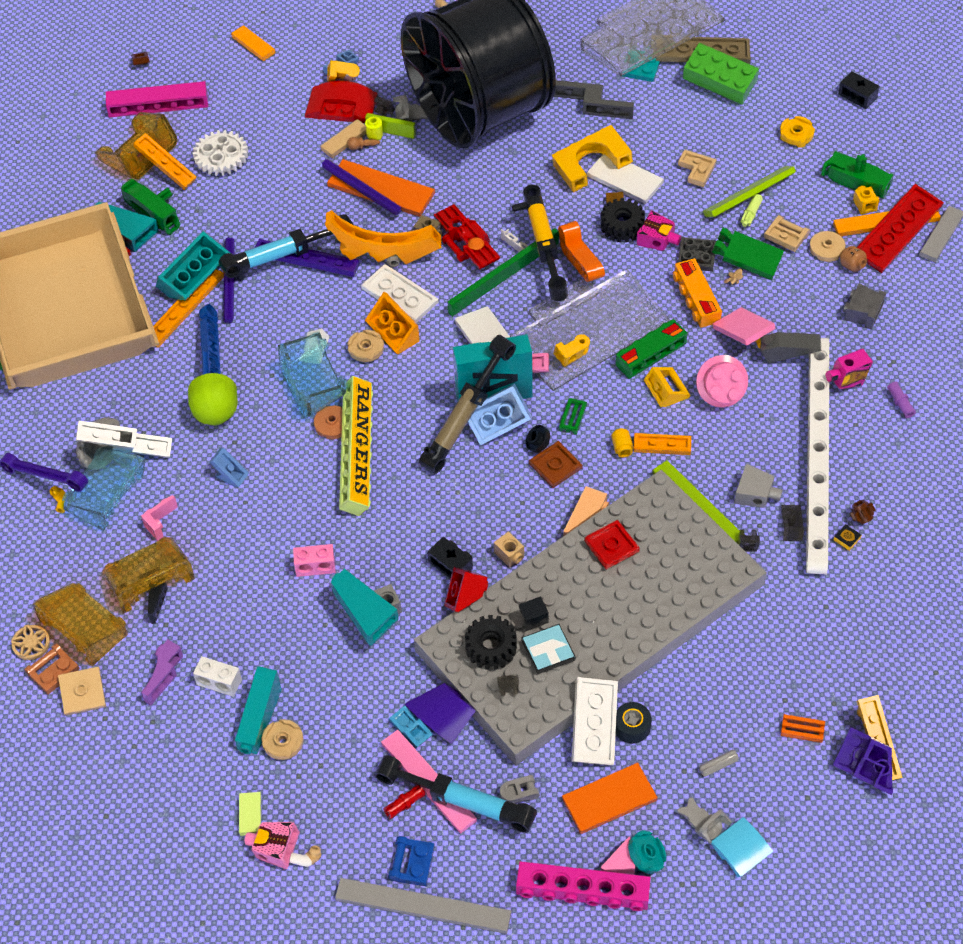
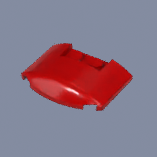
[305,80,378,123]

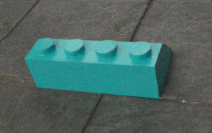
[155,231,230,301]

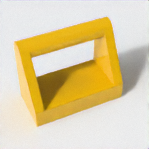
[644,367,690,407]

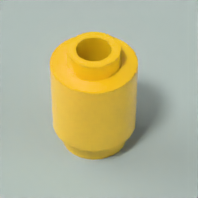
[611,428,634,458]

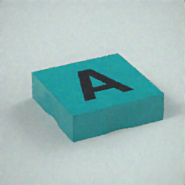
[453,334,533,401]

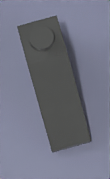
[760,332,822,364]

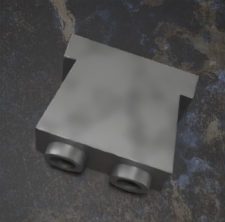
[843,283,887,330]

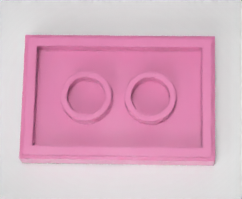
[713,307,776,346]

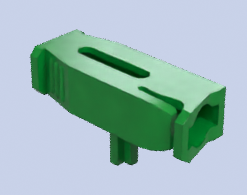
[821,151,894,199]
[121,179,181,235]

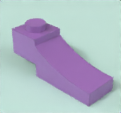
[141,639,183,706]

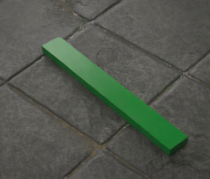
[447,228,559,317]

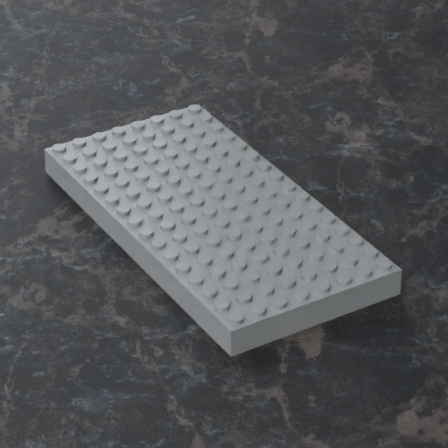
[414,470,767,766]

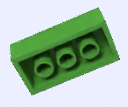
[683,43,759,105]

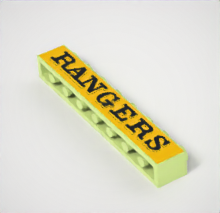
[339,376,373,516]

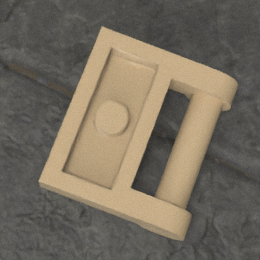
[764,215,810,252]

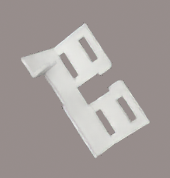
[501,229,528,252]

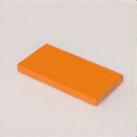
[562,763,658,834]

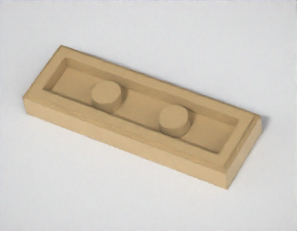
[320,119,366,159]

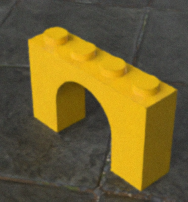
[552,125,633,193]

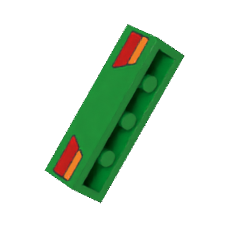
[615,319,687,379]

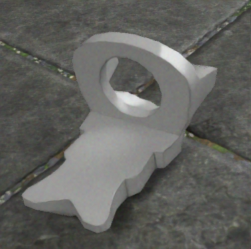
[393,95,428,122]
[677,797,732,844]

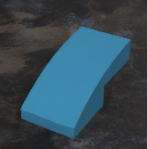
[389,706,433,748]

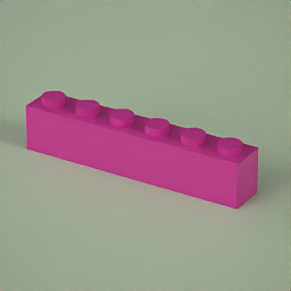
[106,81,208,118]

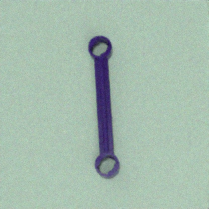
[0,453,89,492]

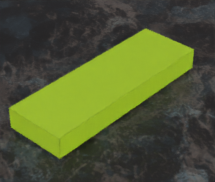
[365,113,416,139]

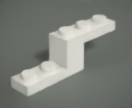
[76,421,172,458]

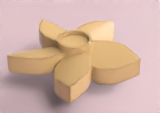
[724,268,743,285]

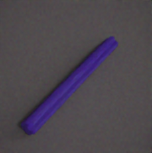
[322,159,402,215]
[223,237,235,323]

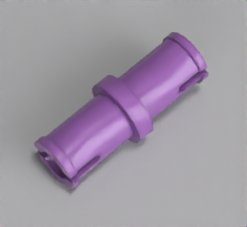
[887,382,916,418]

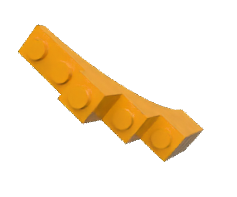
[325,210,441,264]

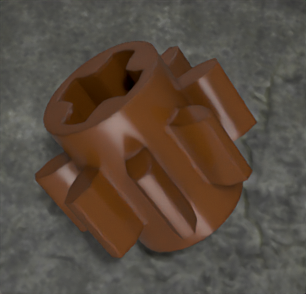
[850,500,876,524]

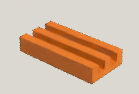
[780,714,825,743]

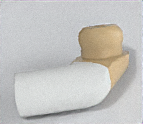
[290,845,321,867]

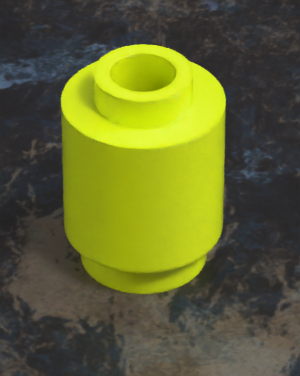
[365,117,383,140]

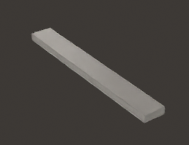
[335,878,512,934]

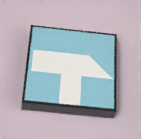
[521,624,576,675]

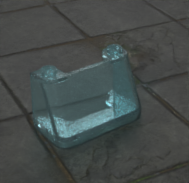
[278,332,348,419]
[62,446,145,531]

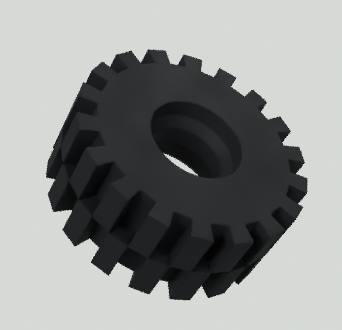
[601,198,645,243]
[465,615,517,670]

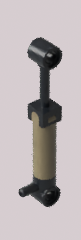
[419,335,516,474]

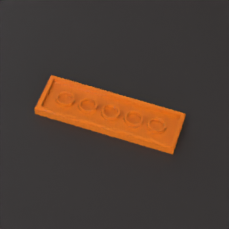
[327,159,435,217]

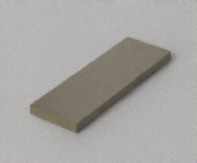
[651,36,751,64]

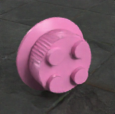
[696,355,748,407]

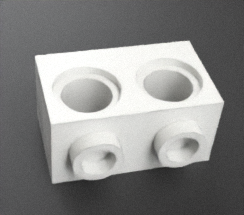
[193,656,242,697]

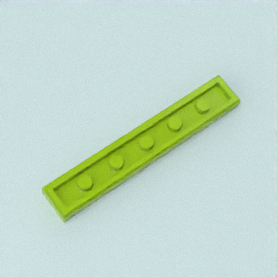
[703,166,796,217]
[652,460,745,544]

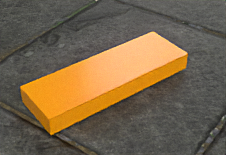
[231,25,275,61]
[634,433,691,455]

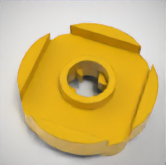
[780,116,815,148]

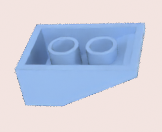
[468,383,532,445]

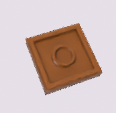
[529,441,583,488]

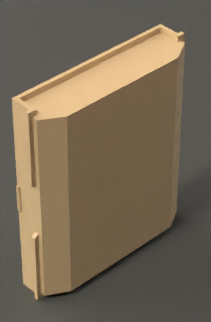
[0,202,159,390]

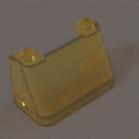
[95,112,177,179]
[102,537,195,614]
[32,583,128,666]

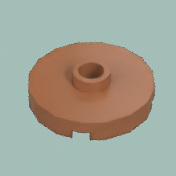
[314,405,342,440]

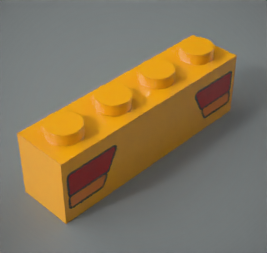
[672,258,722,328]

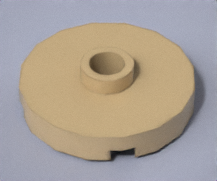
[809,231,846,262]
[347,330,384,362]
[262,719,304,760]

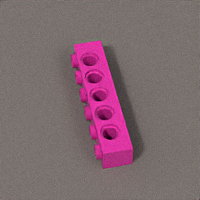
[516,861,651,911]

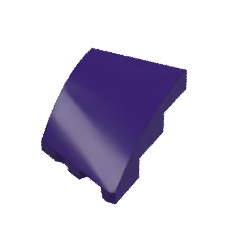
[405,682,476,744]
[832,726,893,795]

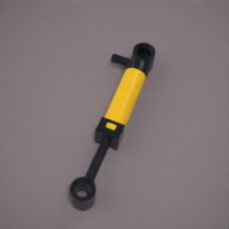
[512,184,568,302]

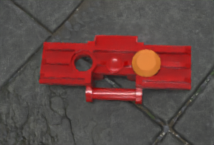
[434,204,500,270]

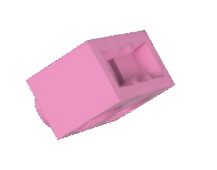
[293,544,336,577]

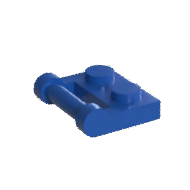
[388,836,435,887]

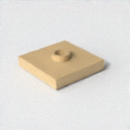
[58,666,106,716]

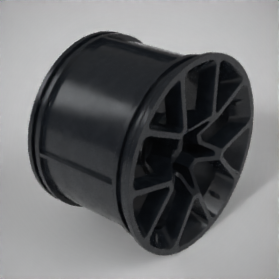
[401,0,556,149]

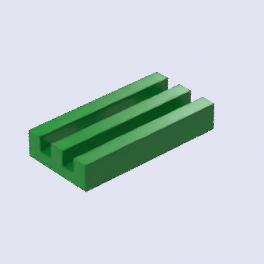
[559,398,587,435]

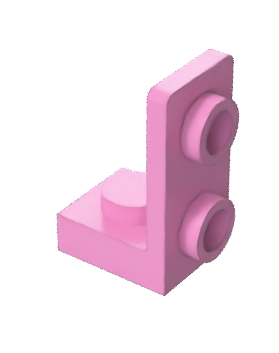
[141,495,178,541]

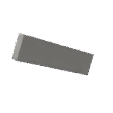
[919,206,963,263]

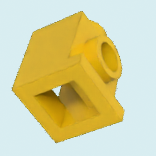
[853,186,880,215]

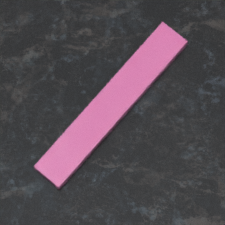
[381,730,477,834]

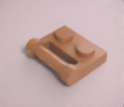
[24,643,80,695]

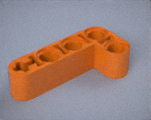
[558,221,605,282]

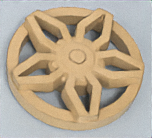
[11,625,50,660]

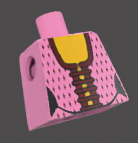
[245,822,300,869]

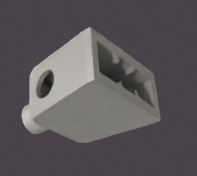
[734,464,783,508]

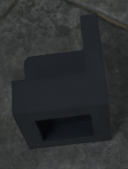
[519,596,549,631]

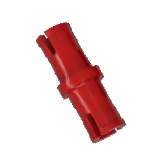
[383,785,426,819]

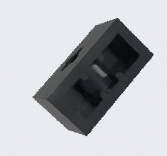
[838,71,880,109]
[427,536,473,579]

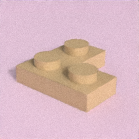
[678,150,717,188]

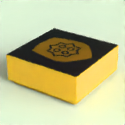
[833,524,862,551]

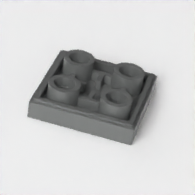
[678,237,716,272]

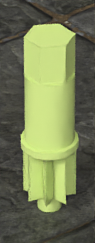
[740,194,763,227]

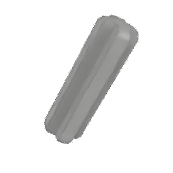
[699,750,739,777]

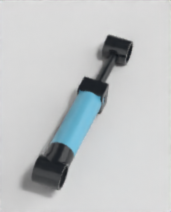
[219,214,354,281]
[374,755,538,833]

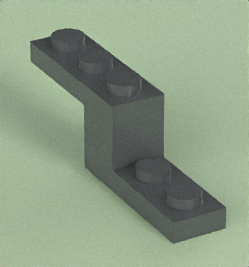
[554,80,634,119]

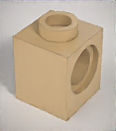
[494,531,524,568]

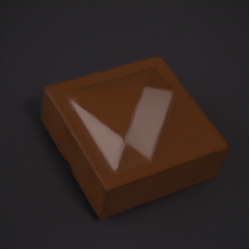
[131,52,150,65]

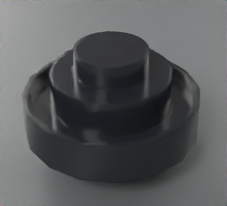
[525,425,550,453]

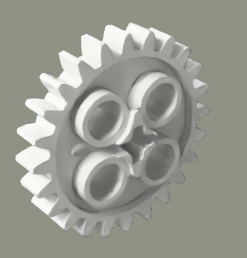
[193,130,249,176]

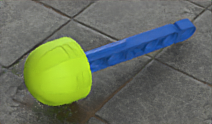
[188,304,238,426]

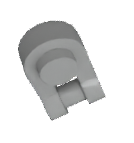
[500,775,540,803]

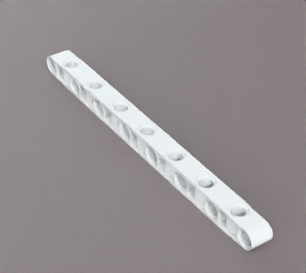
[806,338,829,575]

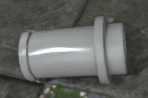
[386,254,401,267]

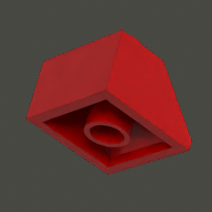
[444,567,488,612]

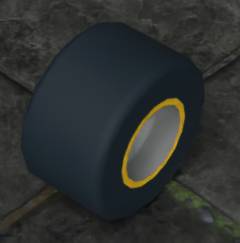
[616,702,652,744]

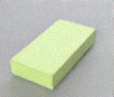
[239,792,261,836]

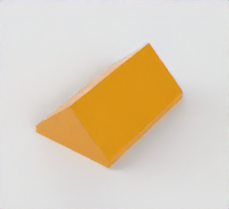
[365,292,420,354]

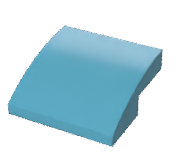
[711,817,773,877]

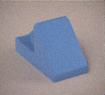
[209,447,249,487]

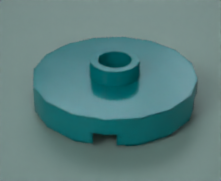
[628,830,666,874]

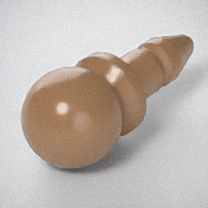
[347,137,380,150]

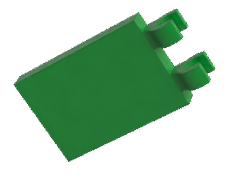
[712,227,784,280]

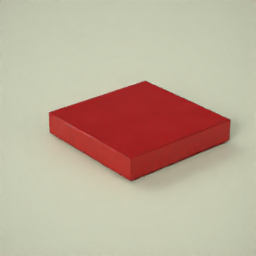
[584,520,640,570]

